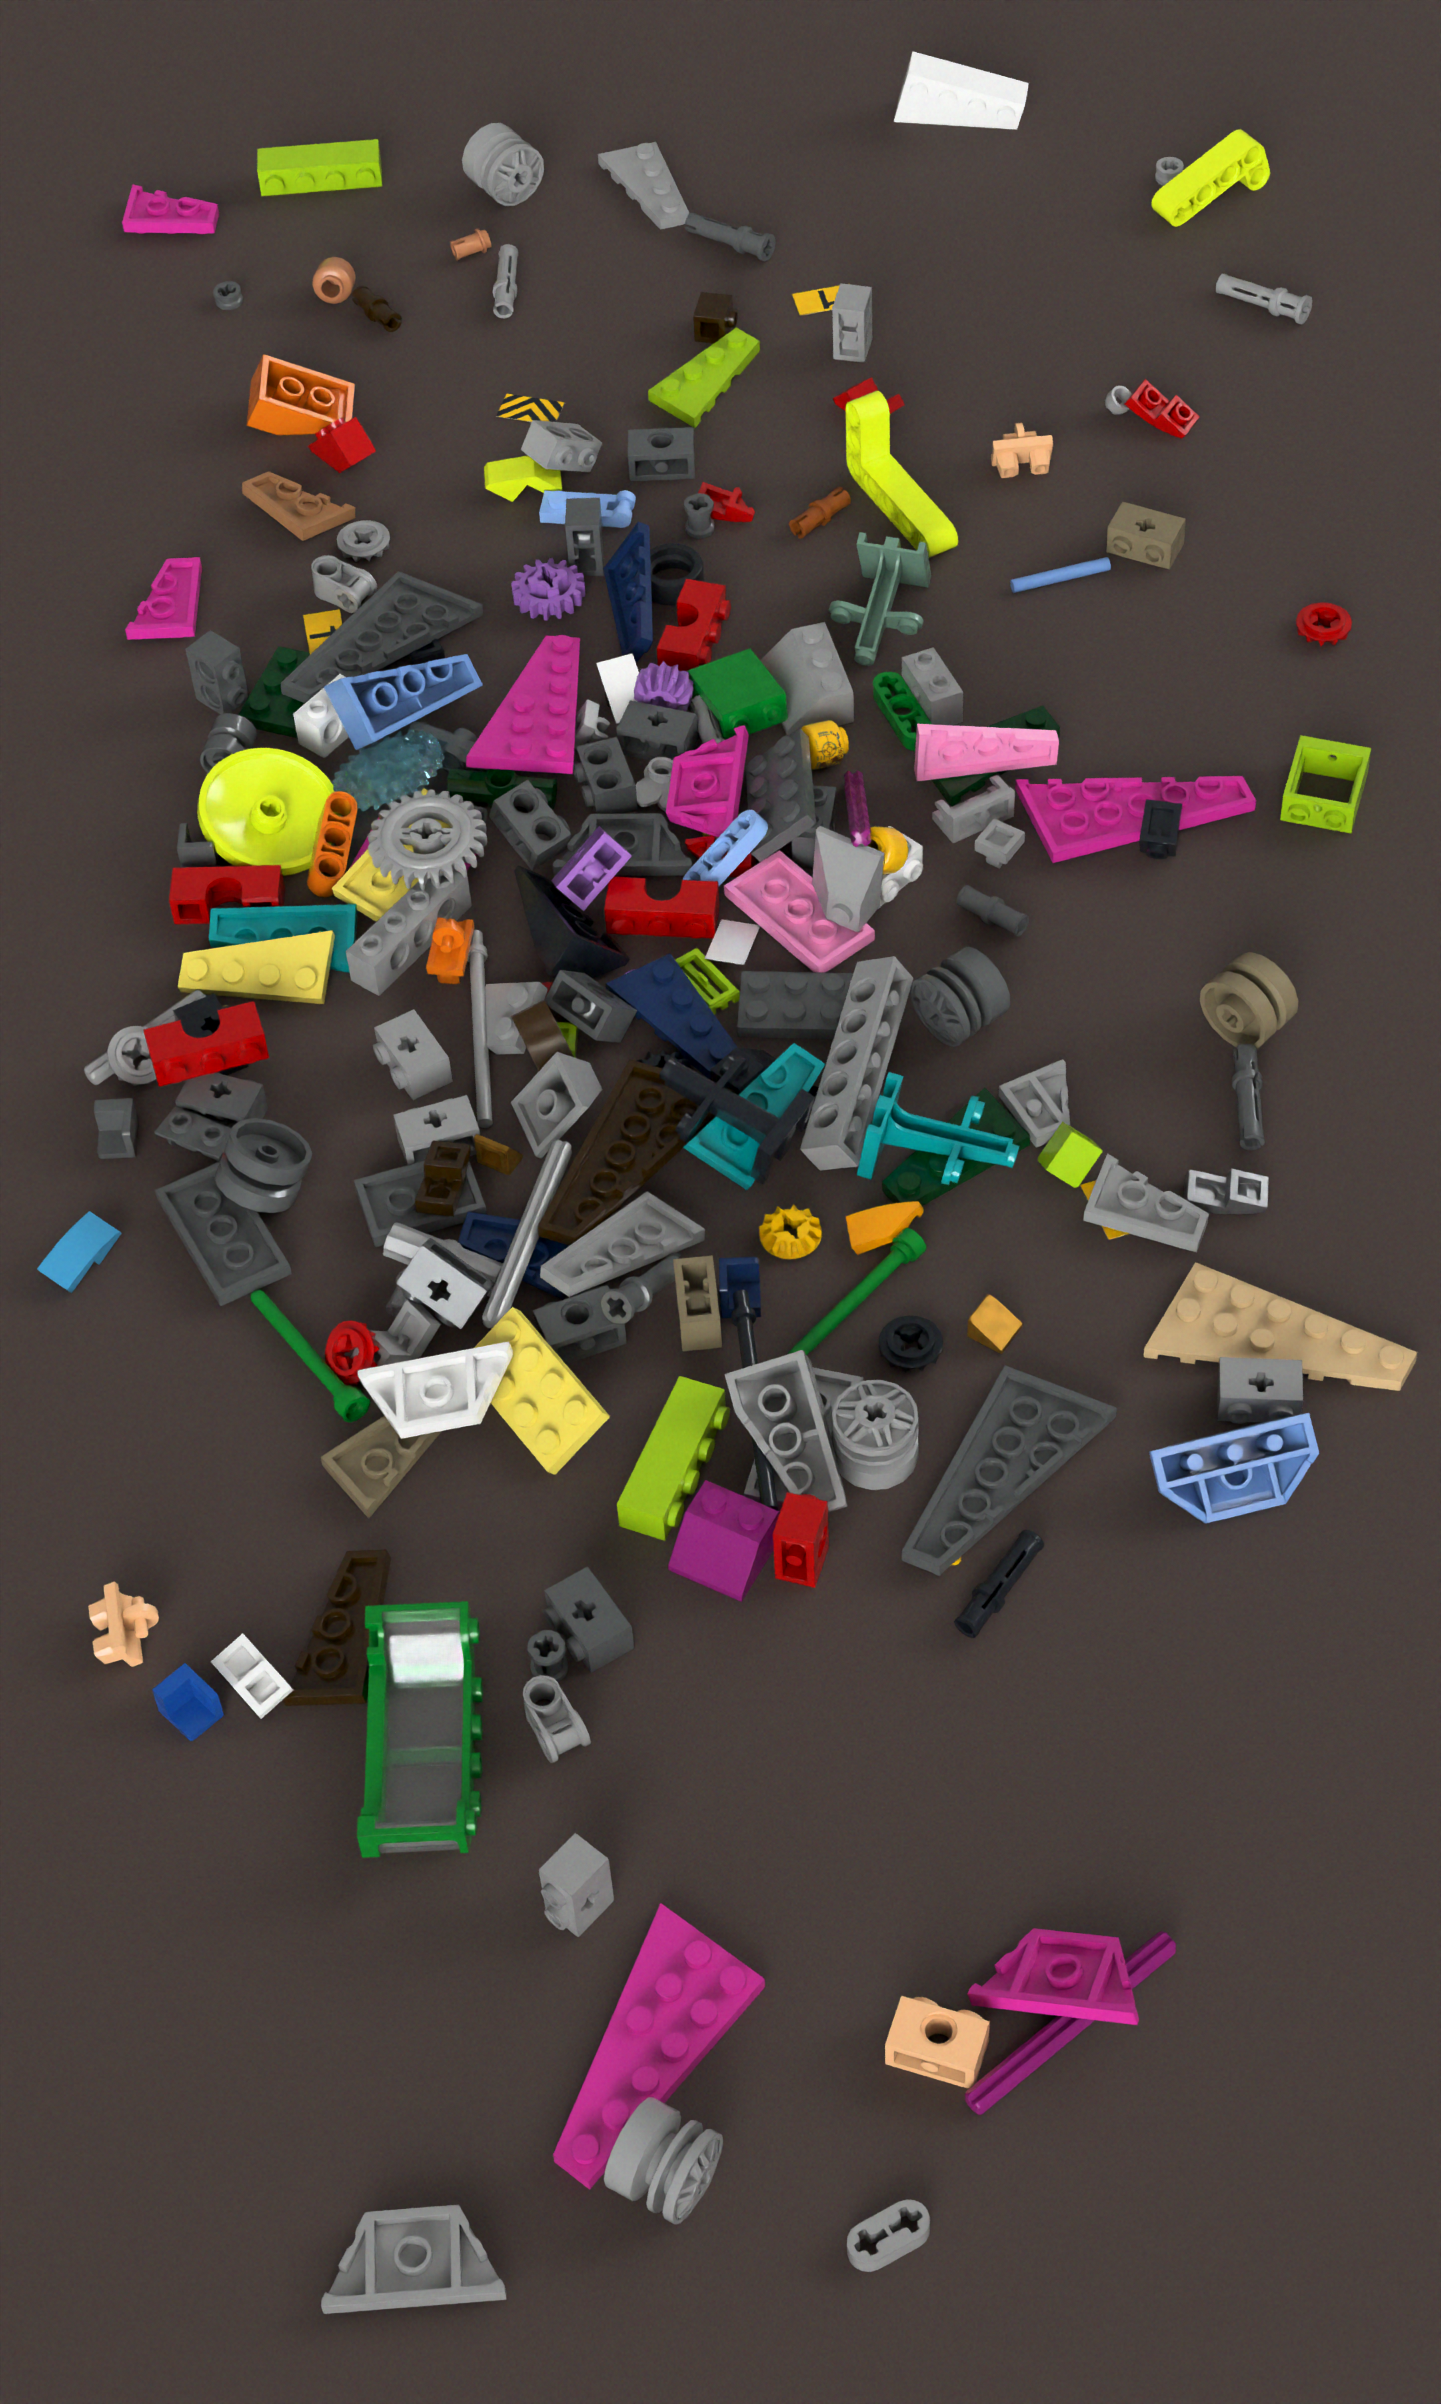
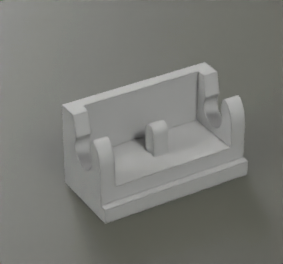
[932,775,1015,843]

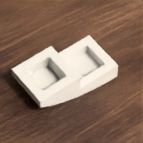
[211,1633,293,1719]

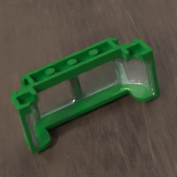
[357,1601,483,1858]

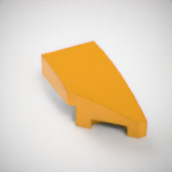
[845,1201,924,1255]

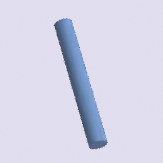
[1010,557,1111,593]

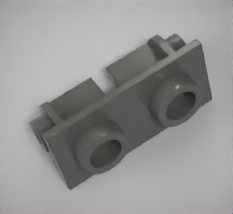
[155,1106,232,1162]

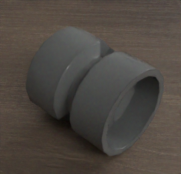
[200,713,257,773]

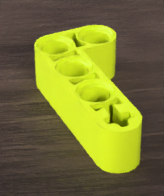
[1151,129,1270,227]

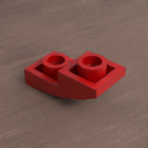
[1124,379,1200,439]

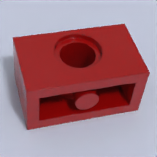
[773,1492,829,1588]

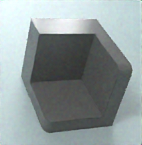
[177,823,221,868]
[94,1098,139,1159]

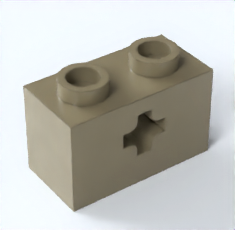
[1106,502,1186,570]
[673,1255,722,1352]

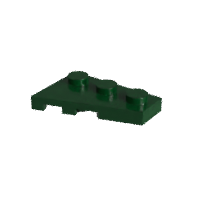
[238,646,310,738]

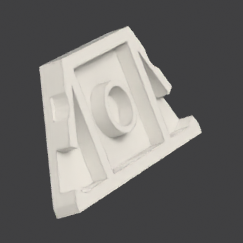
[358,1341,513,1439]

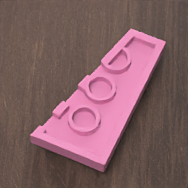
[914,724,1059,781]

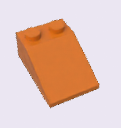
[247,354,355,435]

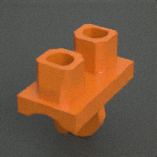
[426,917,474,984]

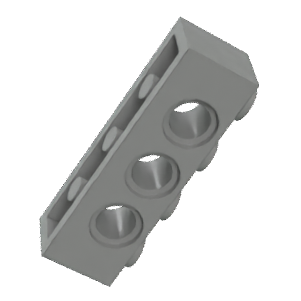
[346,870,472,996]

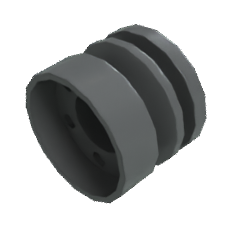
[910,946,1010,1047]

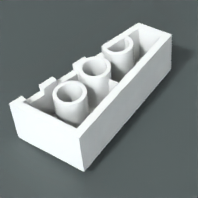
[894,51,1029,129]

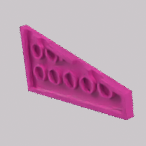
[1015,776,1256,863]
[553,1903,765,2190]

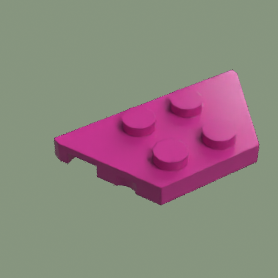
[666,725,749,837]
[967,1928,1139,2025]

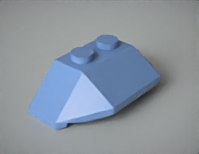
[1149,1413,1319,1523]

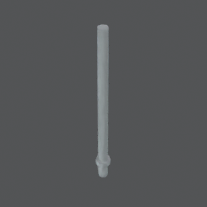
[467,930,493,1128]

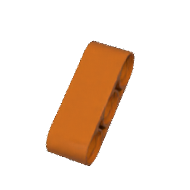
[307,791,357,897]

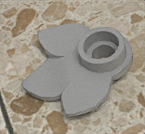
[636,757,673,812]

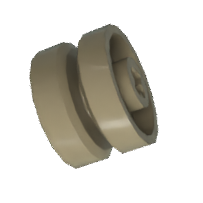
[1200,952,1299,1049]

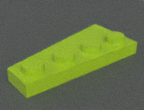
[648,327,760,428]

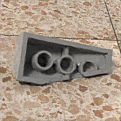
[725,1350,848,1512]

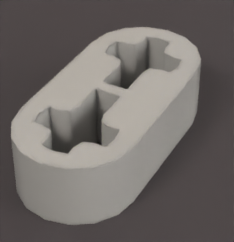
[847,2199,930,2272]

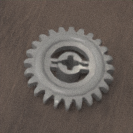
[367,790,487,891]

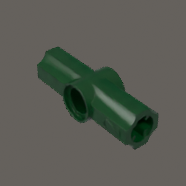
[446,769,557,809]

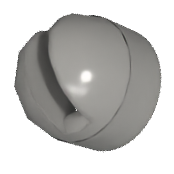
[1105,386,1132,415]

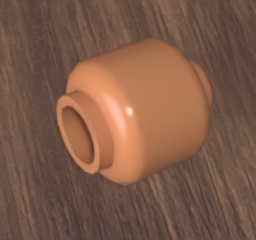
[312,257,356,304]

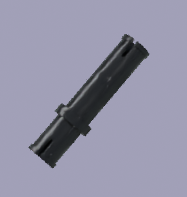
[954,1530,1044,1638]

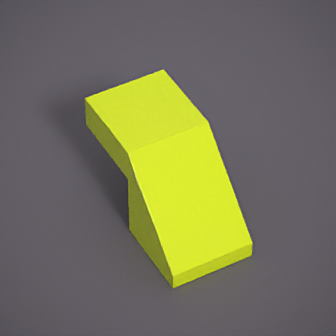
[484,455,562,502]

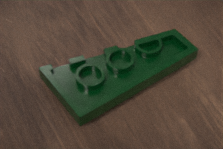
[932,705,1060,807]
[882,1087,1030,1206]

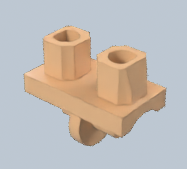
[991,423,1053,478]
[88,1581,159,1667]

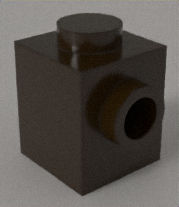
[693,292,738,343]

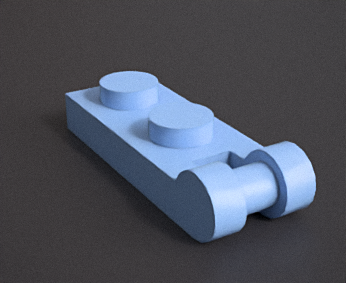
[539,490,636,528]

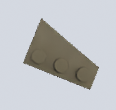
[321,1416,442,1518]

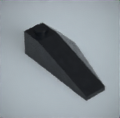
[514,865,630,978]

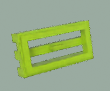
[675,948,740,1015]

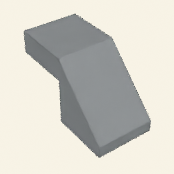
[350,1300,441,1367]

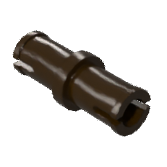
[352,285,402,332]

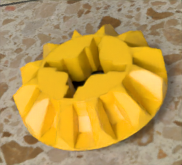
[759,1204,822,1259]

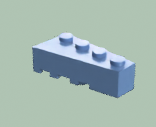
[324,654,483,750]

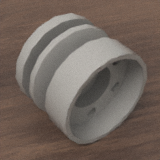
[462,123,544,206]
[832,1380,919,1490]
[604,2097,723,2224]

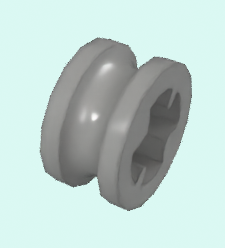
[1155,157,1184,186]

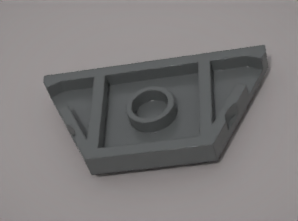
[553,813,692,877]

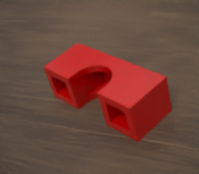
[657,579,731,671]
[169,865,286,924]
[604,877,720,939]
[143,1001,269,1087]

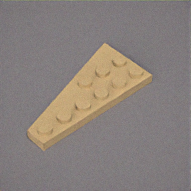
[1144,1262,1418,1391]

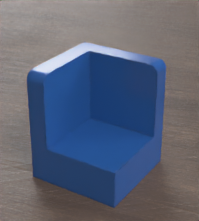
[152,1663,224,1741]

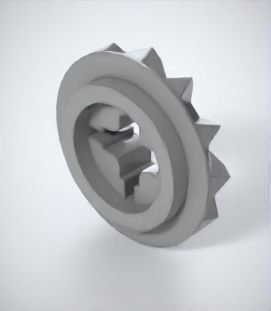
[337,520,390,562]
[106,1026,156,1086]

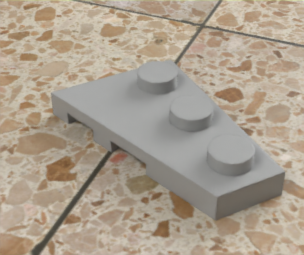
[1083,1154,1209,1253]

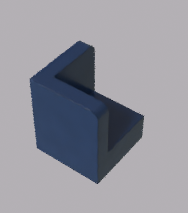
[719,1257,761,1318]

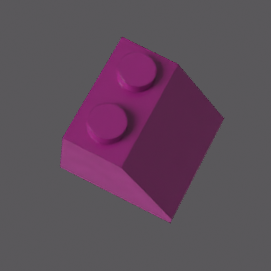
[668,1480,779,1602]

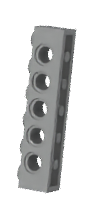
[800,956,913,1171]

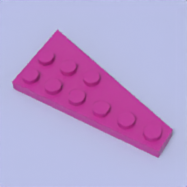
[466,635,580,774]

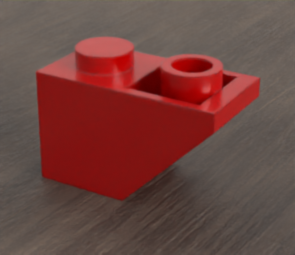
[308,417,376,473]

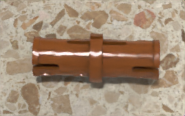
[789,487,851,539]

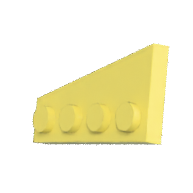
[178,931,335,1004]

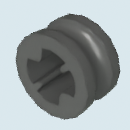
[213,281,244,310]

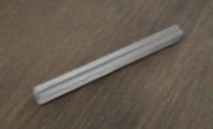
[482,1139,572,1328]

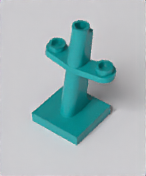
[857,1072,1020,1185]

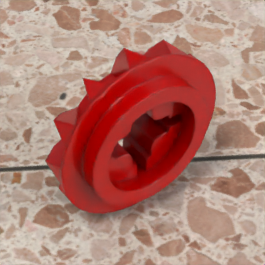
[1296,602,1352,646]
[325,1320,380,1385]

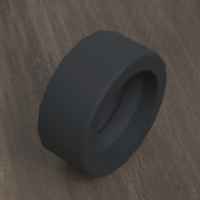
[650,543,704,605]

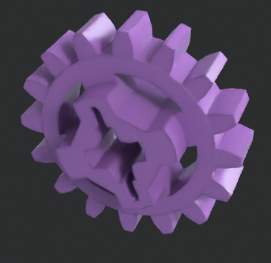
[511,558,586,620]

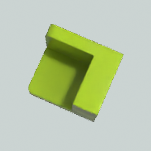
[1037,1121,1103,1188]

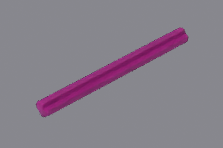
[844,770,871,847]
[964,1931,1176,2115]

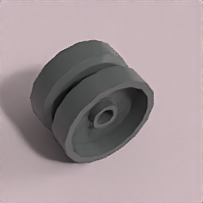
[214,1118,312,1213]

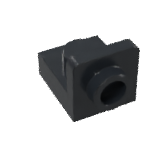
[1139,799,1182,859]

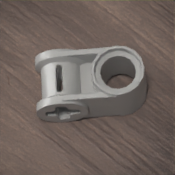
[311,555,377,613]
[523,1675,591,1763]

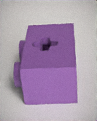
[551,826,631,911]

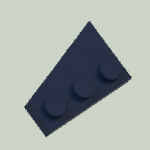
[458,1212,569,1300]

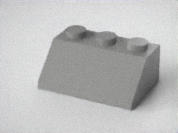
[760,622,854,735]

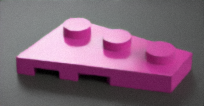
[122,184,219,234]
[125,557,202,640]

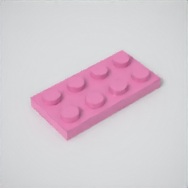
[724,850,875,973]

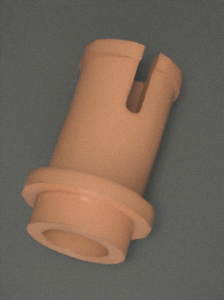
[450,229,491,261]

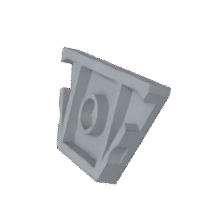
[321,2205,507,2314]

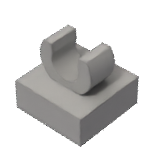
[574,699,610,749]
[975,819,1025,869]

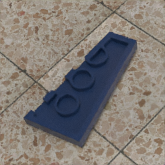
[603,522,653,663]
[606,953,737,1080]

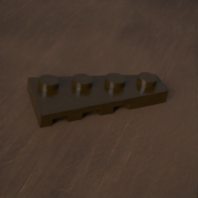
[282,1549,391,1706]

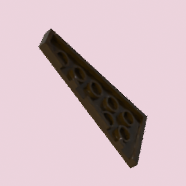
[538,1059,736,1246]

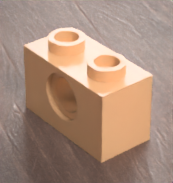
[885,1996,990,2089]

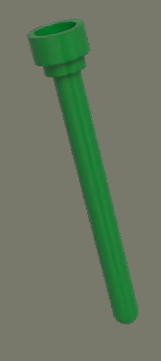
[787,1228,927,1355]
[250,1289,370,1422]

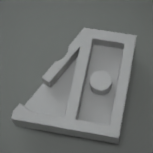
[485,982,548,1055]
[999,1059,1070,1148]

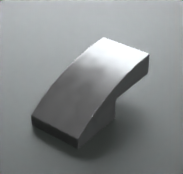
[1183,1168,1269,1215]

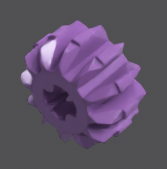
[634,661,694,711]

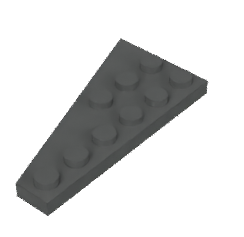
[281,571,483,703]
[901,1365,1117,1576]

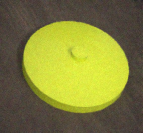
[197,748,341,876]

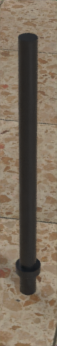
[731,1290,778,1511]

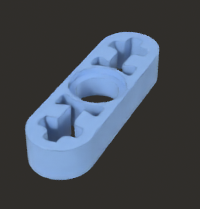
[683,810,768,886]

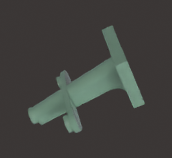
[829,532,931,666]

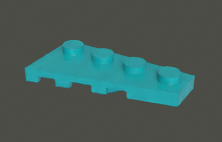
[209,904,358,973]
[683,1043,825,1190]

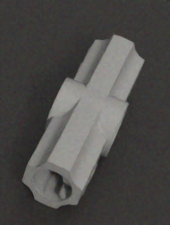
[383,1222,503,1297]

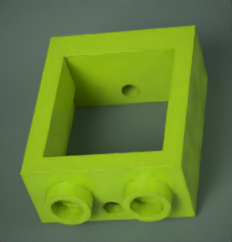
[1280,735,1371,833]

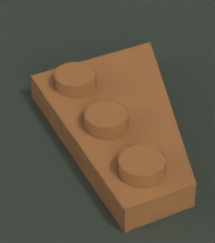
[242,471,355,541]

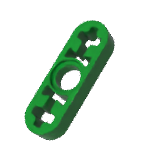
[873,672,932,751]

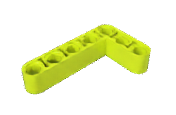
[845,391,958,558]

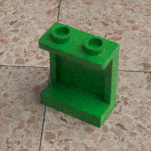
[687,648,788,740]

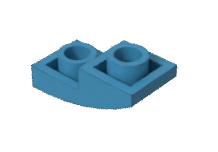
[37,1211,122,1293]

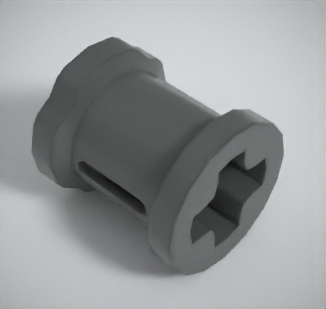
[684,493,715,539]
[527,1630,568,1682]

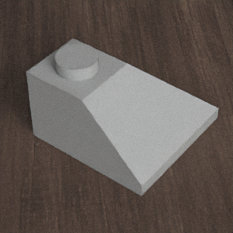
[812,826,884,932]
[511,1052,602,1159]

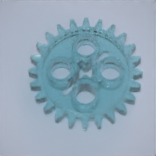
[332,730,445,811]

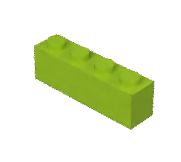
[257,139,382,196]
[617,1376,730,1541]

